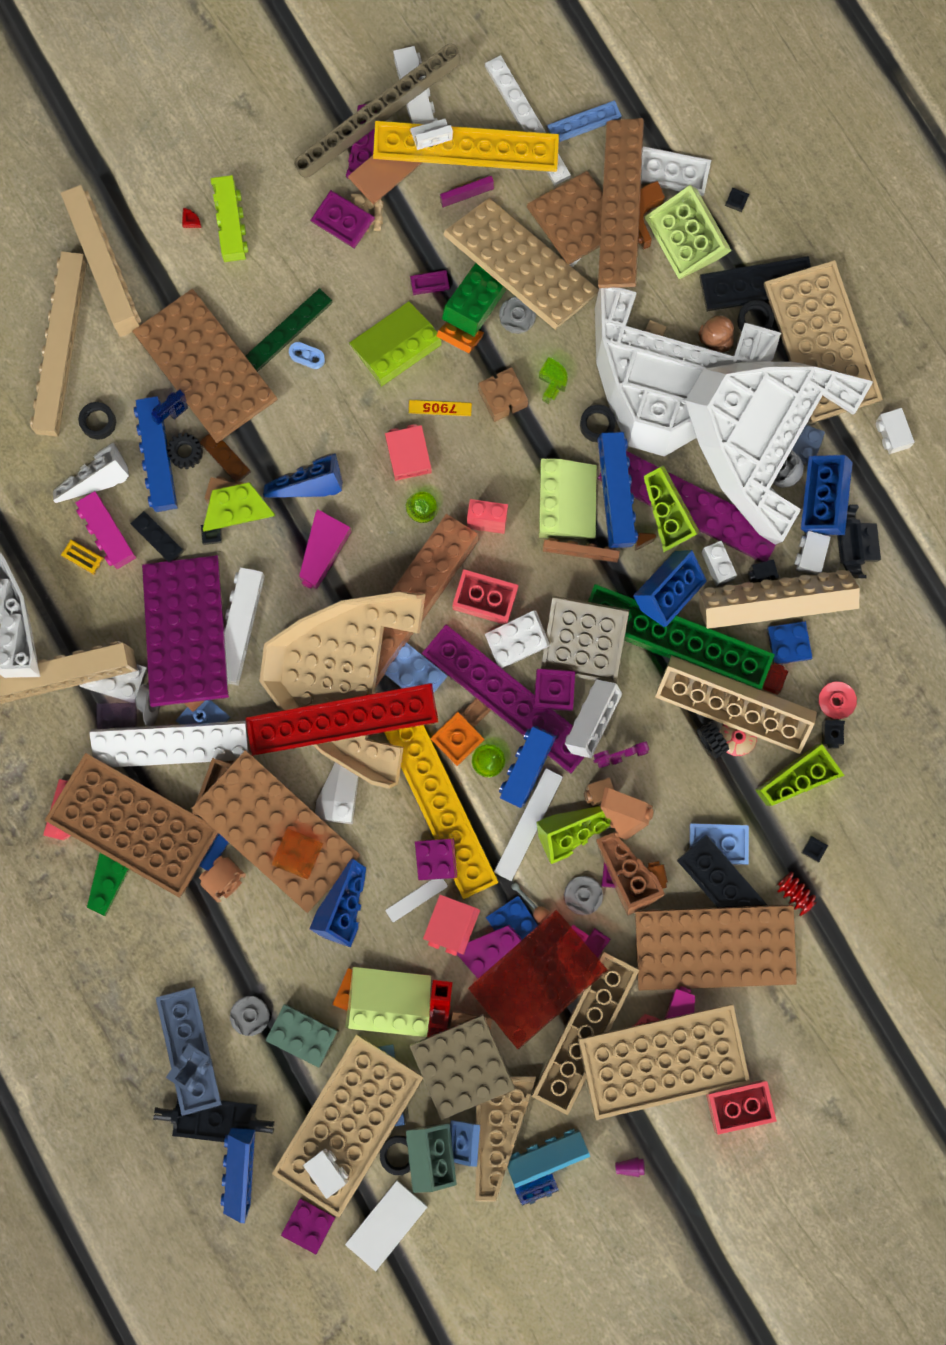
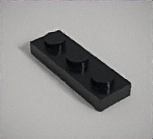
[130,511,184,562]

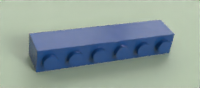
[134,396,178,512]
[597,432,638,548]

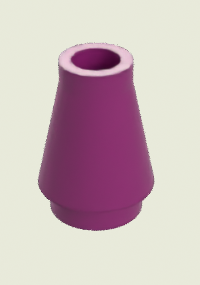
[615,1157,645,1177]

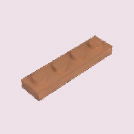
[543,538,620,563]

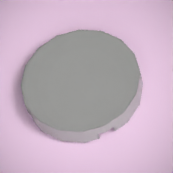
[499,296,536,334]
[564,876,603,915]
[230,996,270,1036]

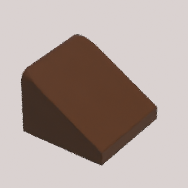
[635,533,656,551]

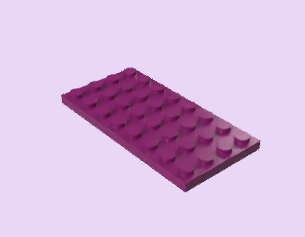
[142,555,229,707]

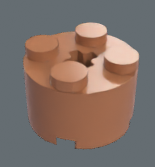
[199,856,246,902]

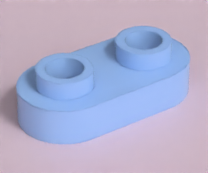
[289,342,325,369]

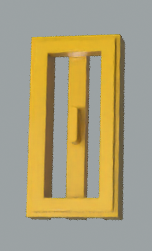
[61,540,104,575]

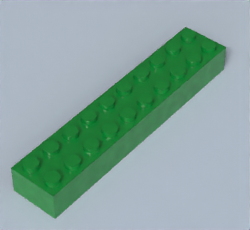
[588,584,775,690]

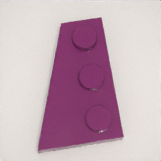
[457,925,522,979]

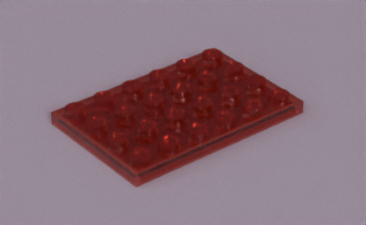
[468,910,608,1050]

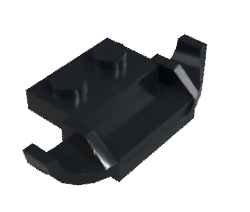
[837,504,881,579]

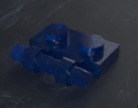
[515,1174,559,1206]

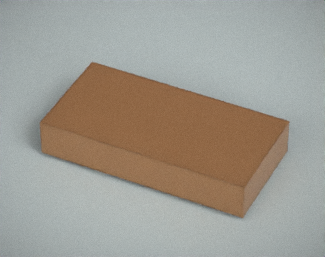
[461,698,491,728]

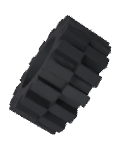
[167,433,203,469]
[697,721,729,758]

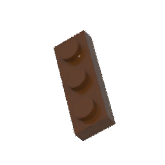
[199,434,251,481]

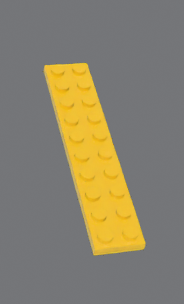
[373,121,559,172]
[384,725,498,900]

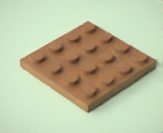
[527,171,603,265]

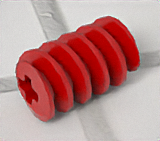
[776,872,817,916]

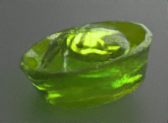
[406,492,438,523]
[471,744,505,778]

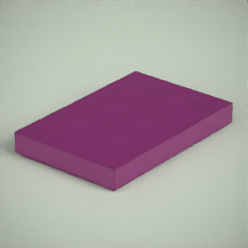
[310,190,375,249]

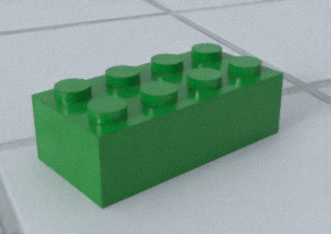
[442,263,507,337]

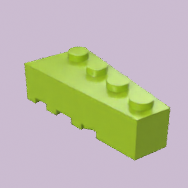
[210,175,249,262]
[644,465,700,552]
[755,744,845,806]

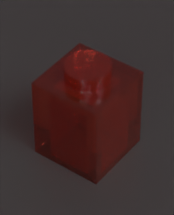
[762,663,789,695]

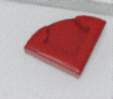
[182,208,201,228]

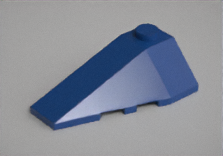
[263,454,343,498]
[310,859,366,947]

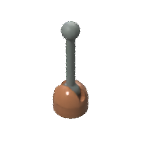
[511,883,550,923]

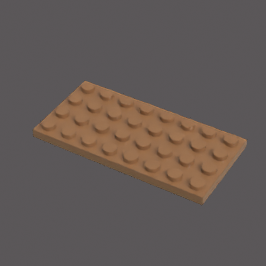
[132,288,278,443]
[191,750,360,913]
[45,753,219,898]
[635,905,797,991]

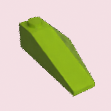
[536,806,611,864]

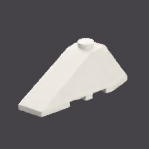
[53,443,129,503]
[315,762,359,824]

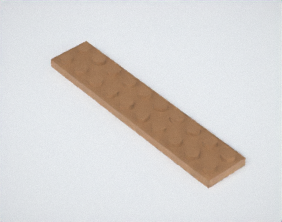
[598,118,644,288]

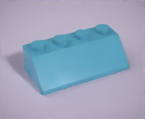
[508,1128,591,1188]

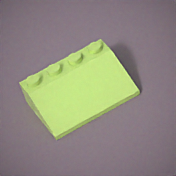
[645,185,731,279]
[539,459,597,539]
[345,967,431,1037]

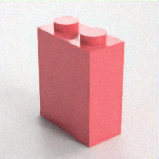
[385,424,432,481]
[467,499,508,534]
[423,895,480,956]

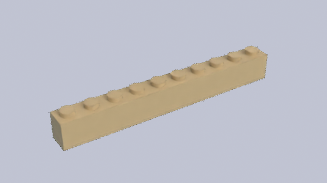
[30,251,87,437]

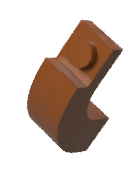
[638,181,665,250]

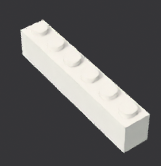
[393,46,438,124]
[224,567,265,686]

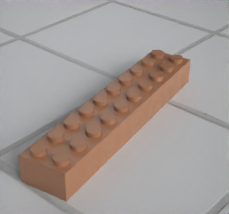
[375,514,479,688]

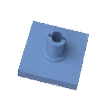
[176,700,231,725]
[450,1120,480,1167]

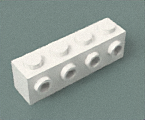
[565,679,622,758]

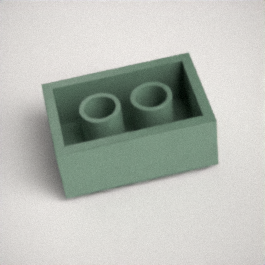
[266,1004,339,1068]
[406,1124,457,1193]

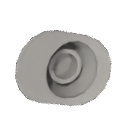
[135,684,160,726]

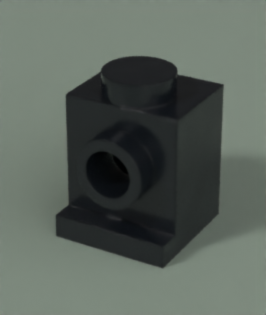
[748,559,779,583]
[822,720,845,749]

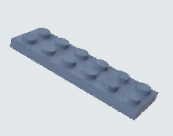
[156,987,222,1116]

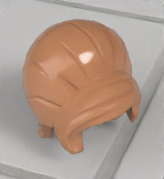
[698,316,734,353]

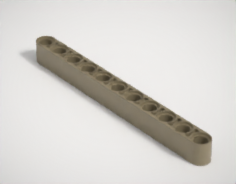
[294,43,461,178]

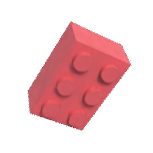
[452,569,518,624]
[706,1080,777,1135]

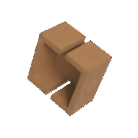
[478,368,528,422]

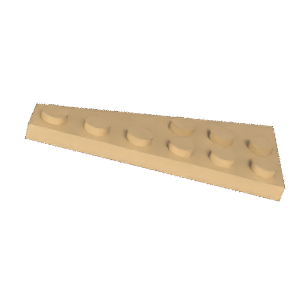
[475,1077,537,1202]

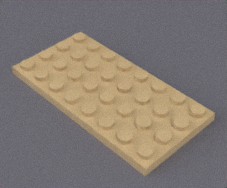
[443,198,599,330]
[764,260,883,423]
[578,1004,750,1120]
[272,1034,423,1218]

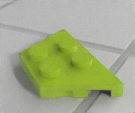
[203,482,276,532]

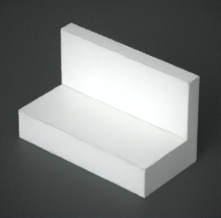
[410,119,453,150]

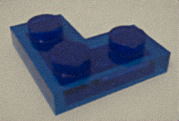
[151,389,188,425]

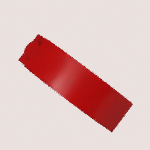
[426,980,453,1038]

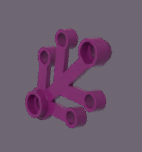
[593,741,649,768]

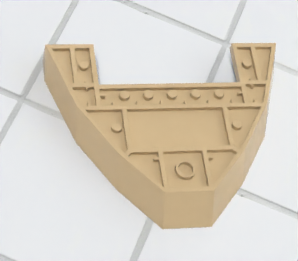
[259,592,425,788]

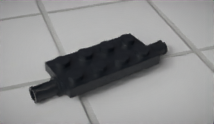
[153,1097,275,1142]

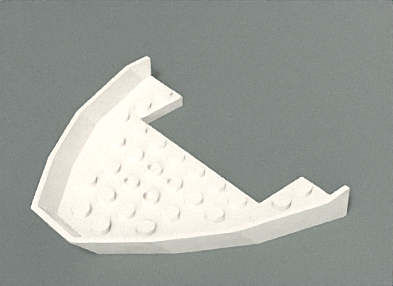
[595,288,781,457]
[685,362,873,545]

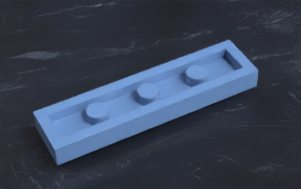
[547,100,622,142]

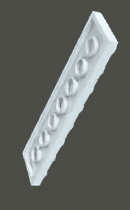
[90,721,249,767]

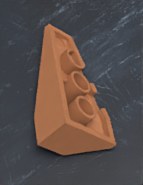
[601,787,653,840]
[596,832,665,916]

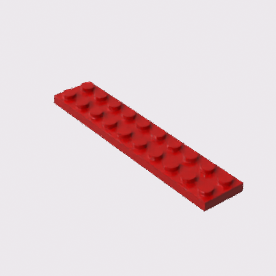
[246,683,439,756]

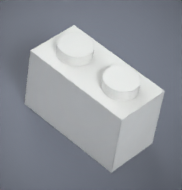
[876,408,915,454]
[794,531,831,575]
[701,541,737,587]
[303,1148,349,1199]

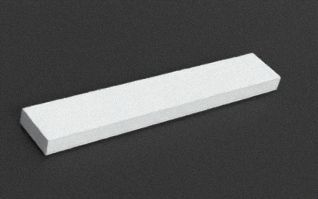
[494,769,563,881]

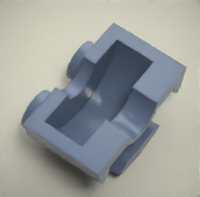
[166,1044,210,1092]

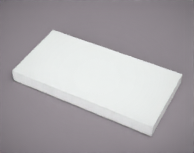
[641,146,711,196]
[345,1180,428,1271]

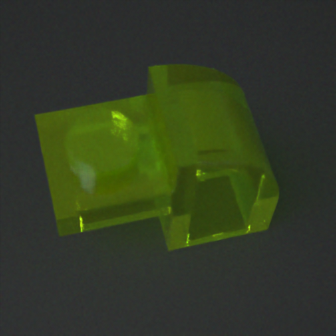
[539,357,568,404]

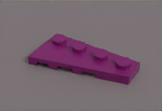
[346,104,378,179]

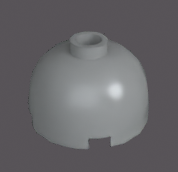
[772,450,804,488]

